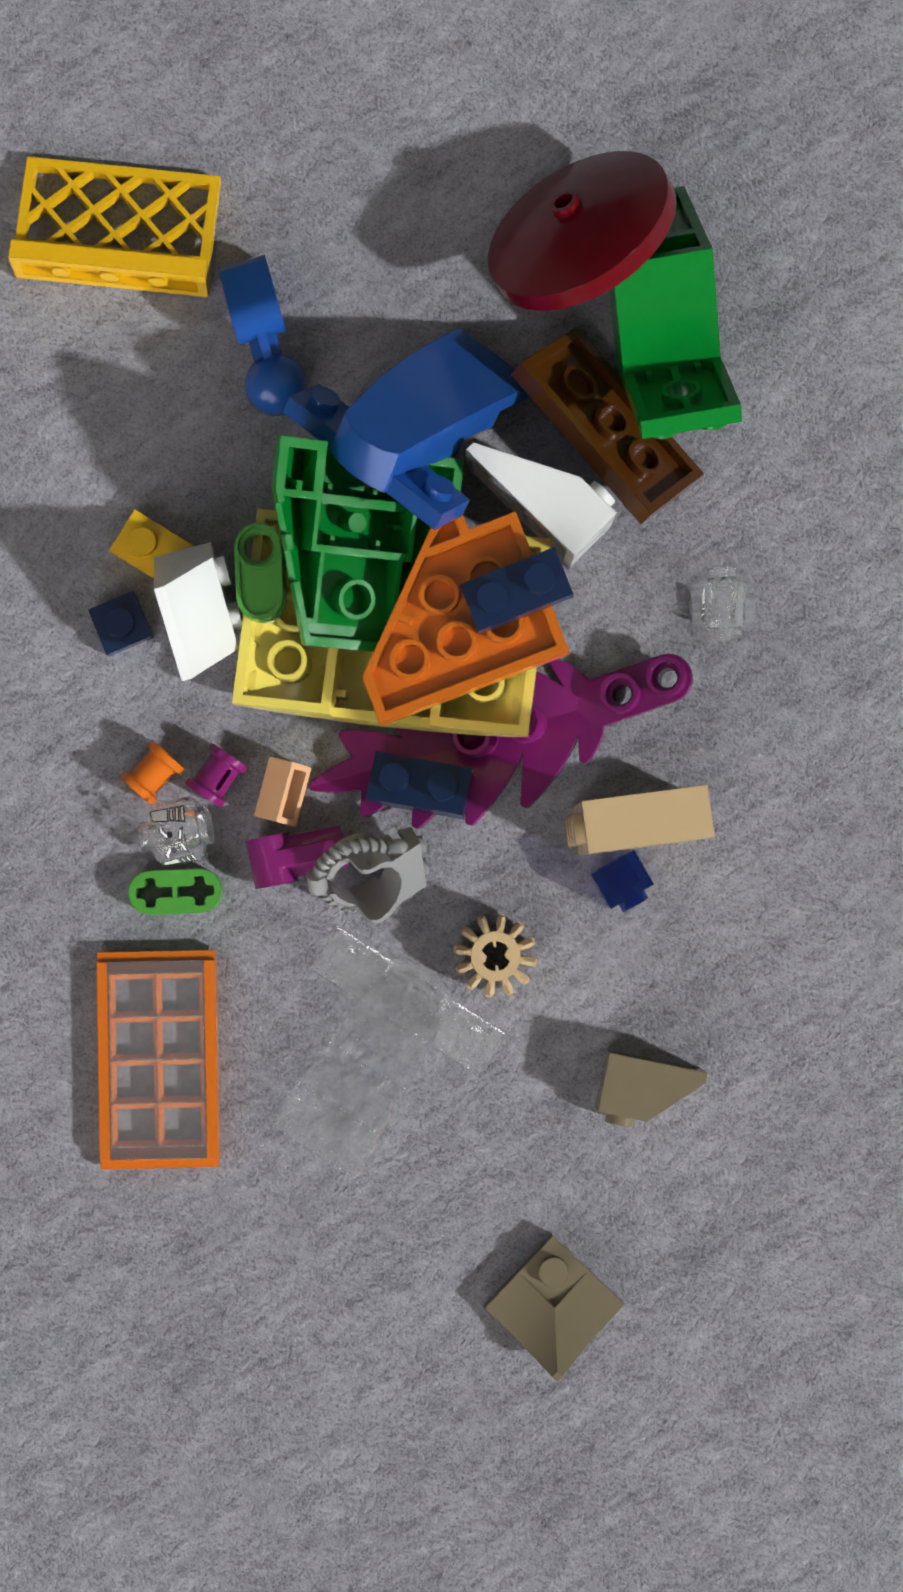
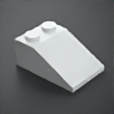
[466,442,617,568]

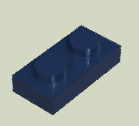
[460,547,574,635]
[366,751,474,820]

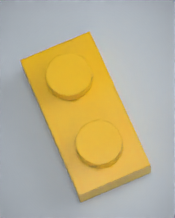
[109,509,193,579]

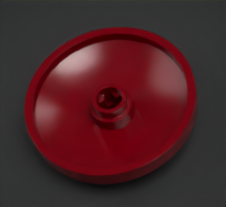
[488,151,676,311]

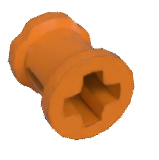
[119,740,185,805]

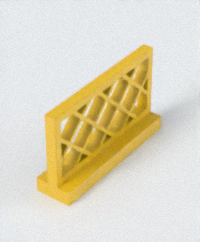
[8,156,221,297]

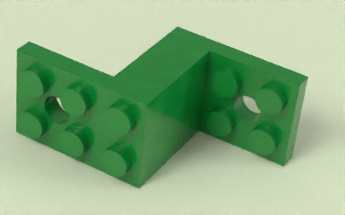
[609,186,742,439]

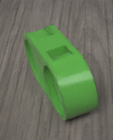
[234,523,287,624]

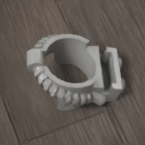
[306,827,430,924]

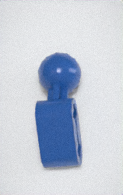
[218,254,307,416]

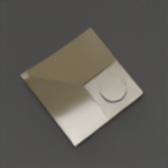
[484,1234,624,1382]

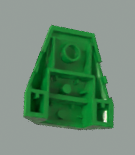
[271,435,464,652]

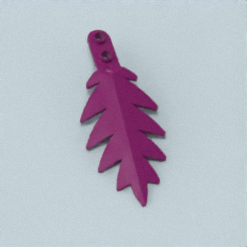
[309,654,693,829]

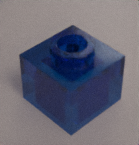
[588,850,654,912]

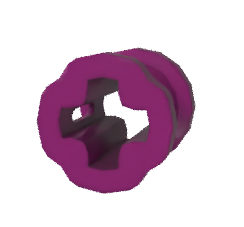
[185,743,249,808]

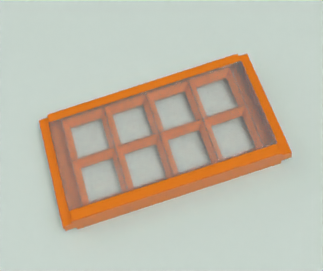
[97,950,220,1170]

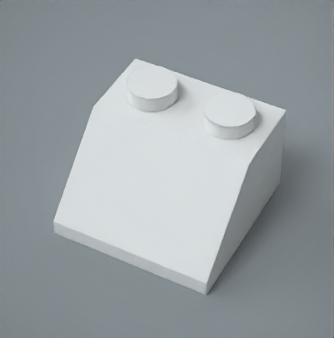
[154,542,243,681]

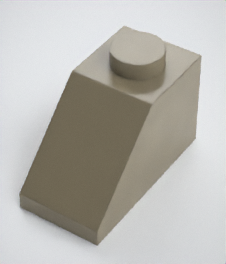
[595,1050,708,1127]

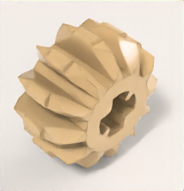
[454,914,537,998]

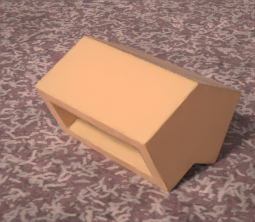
[254,757,311,827]

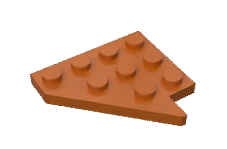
[362,511,570,726]

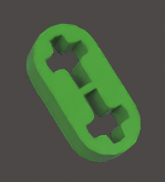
[128,869,224,915]

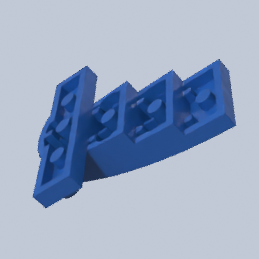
[283,328,528,530]

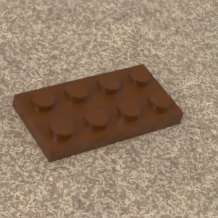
[511,327,704,524]

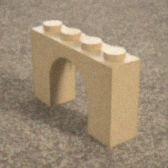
[564,785,715,856]

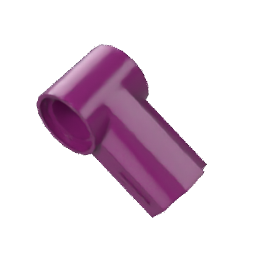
[246,825,349,889]

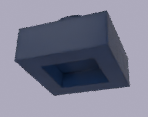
[88,591,154,657]

